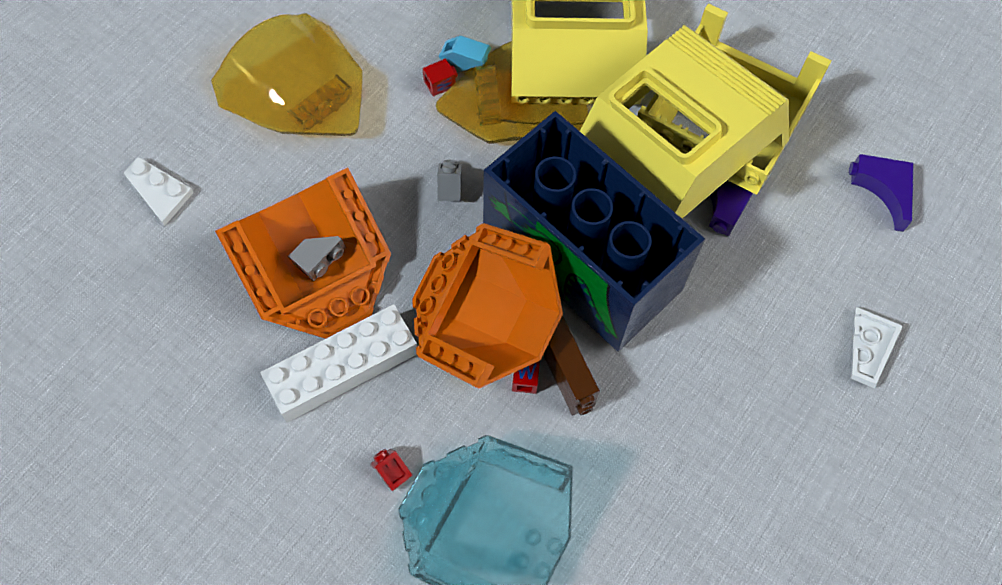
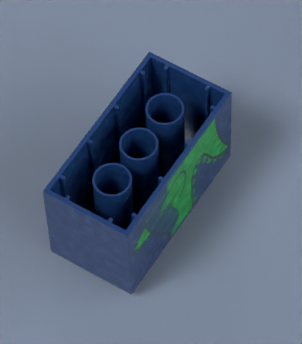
[483,111,705,352]

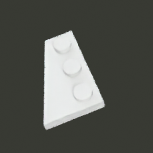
[124,157,194,226]
[851,307,902,388]

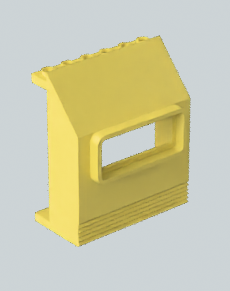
[511,0,648,105]
[637,3,831,195]
[580,25,789,218]

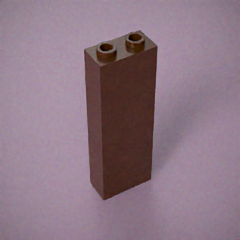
[543,315,600,416]

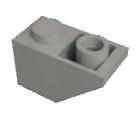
[437,160,461,201]
[288,236,346,281]

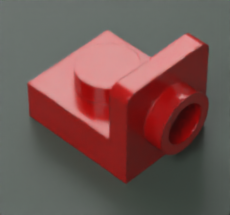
[370,449,413,491]

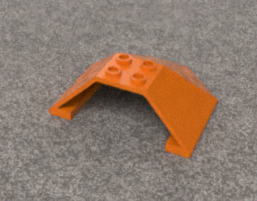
[215,167,391,339]
[412,223,563,389]

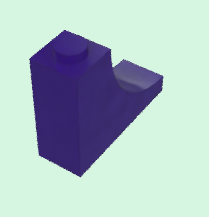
[849,154,913,232]
[709,180,753,237]

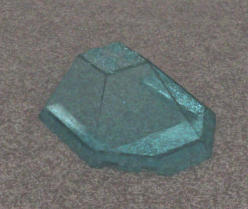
[398,435,573,585]

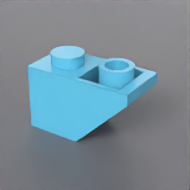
[438,36,491,73]

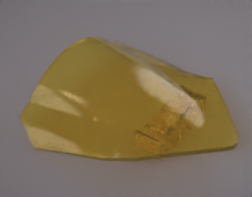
[211,13,363,136]
[436,41,588,144]

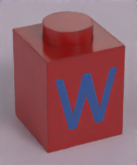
[422,58,458,97]
[512,361,540,394]

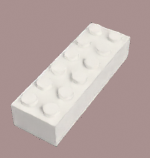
[260,304,417,423]

